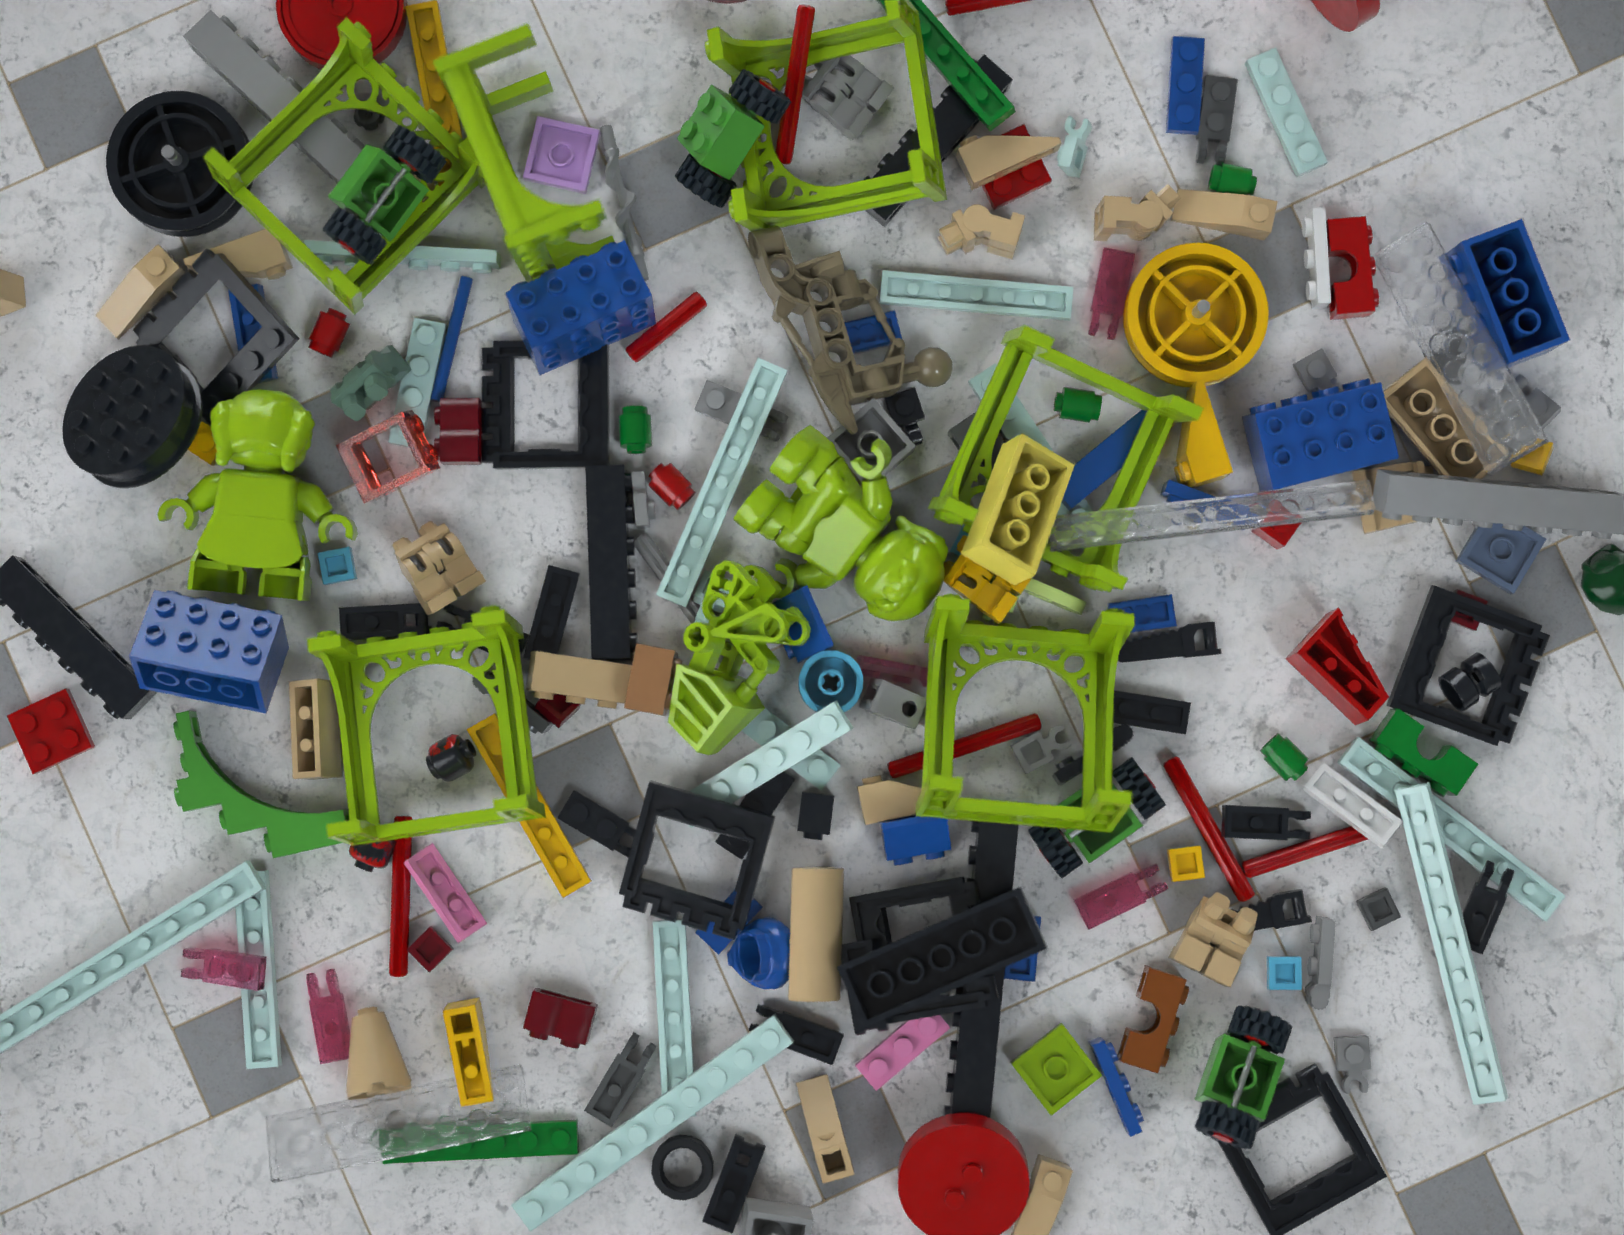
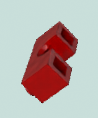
[1326,216,1379,320]

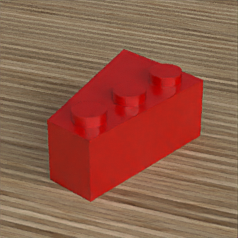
[1285,607,1389,726]

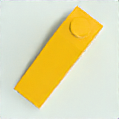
[443,997,494,1107]

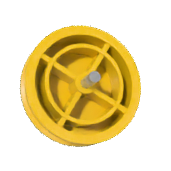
[1123,243,1269,388]

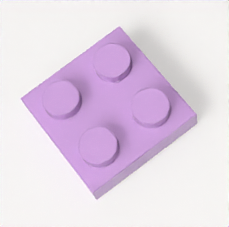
[523,116,601,194]

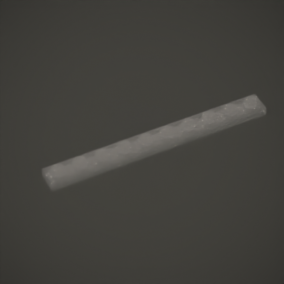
[1048,480,1375,552]

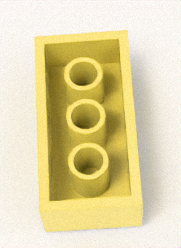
[961,433,1075,585]

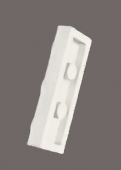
[1302,208,1331,309]
[1303,762,1403,849]

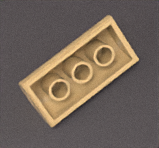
[1383,357,1510,479]
[788,866,844,1002]

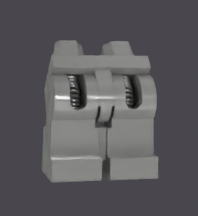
[802,55,894,140]

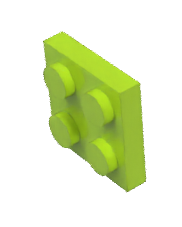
[1010,1023,1102,1116]

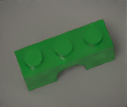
[1369,708,1478,797]

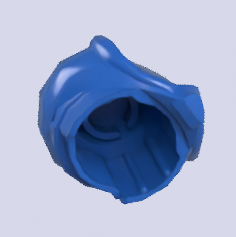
[727,917,790,990]

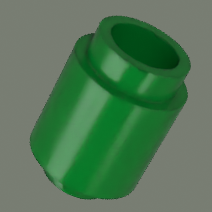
[1208,163,1257,195]
[1054,387,1102,423]
[619,405,652,454]
[1260,733,1308,781]

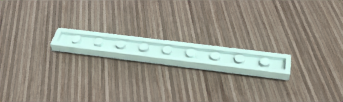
[1395,782,1508,1105]
[0,860,266,1054]
[511,1014,794,1232]

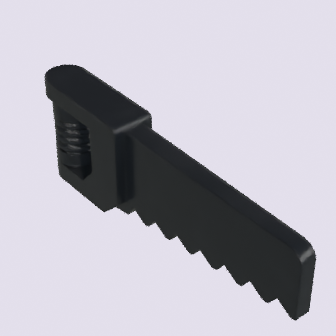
[1118,622,1222,663]
[1231,889,1312,931]

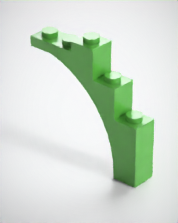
[173,711,349,858]

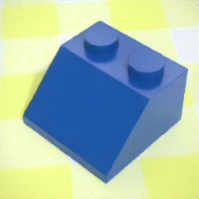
[772,585,834,663]
[879,815,951,866]

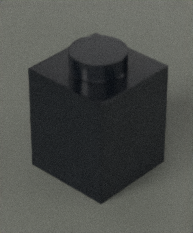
[797,792,834,840]

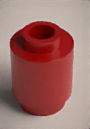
[308,308,350,358]
[648,463,696,510]

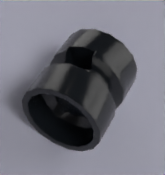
[1438,652,1502,712]

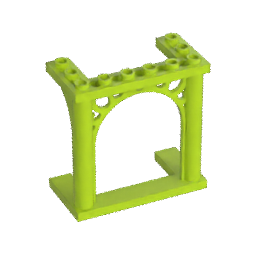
[705,0,947,231]
[203,18,486,315]
[433,23,615,282]
[927,325,1203,593]
[915,594,1135,832]
[307,606,546,846]

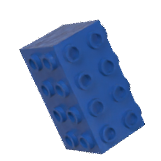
[1440,219,1570,376]
[505,240,656,376]
[1242,378,1399,491]
[129,590,289,714]

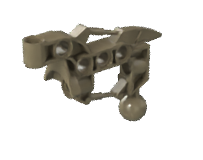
[748,226,953,435]

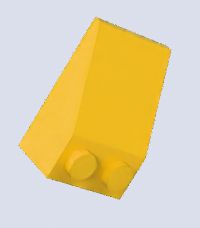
[1174,379,1233,488]

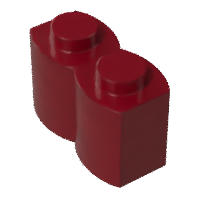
[434,398,482,465]
[523,988,598,1049]

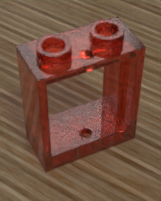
[336,410,440,504]

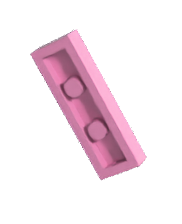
[404,843,487,943]
[855,1015,950,1091]

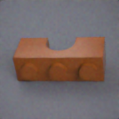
[1117,965,1189,1074]

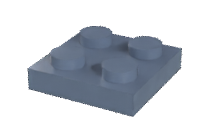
[1456,523,1546,595]

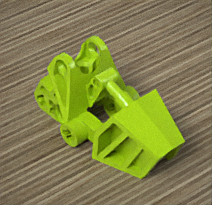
[668,560,811,755]

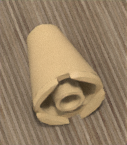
[346,1007,412,1100]

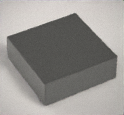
[1356,887,1401,931]

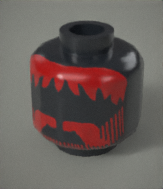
[426,734,476,782]
[349,840,396,873]

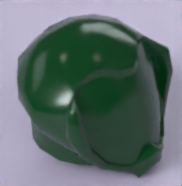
[1581,544,1624,615]

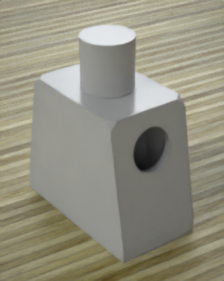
[859,678,926,729]

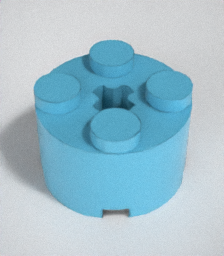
[798,650,863,712]

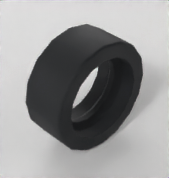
[651,1135,714,1200]

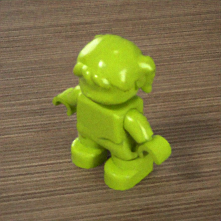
[157,389,358,601]
[733,425,948,621]

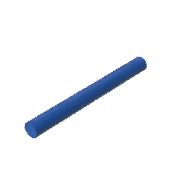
[431,276,473,402]

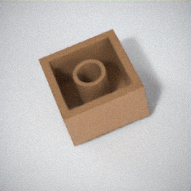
[624,643,683,716]

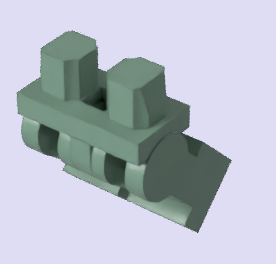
[330,345,412,421]

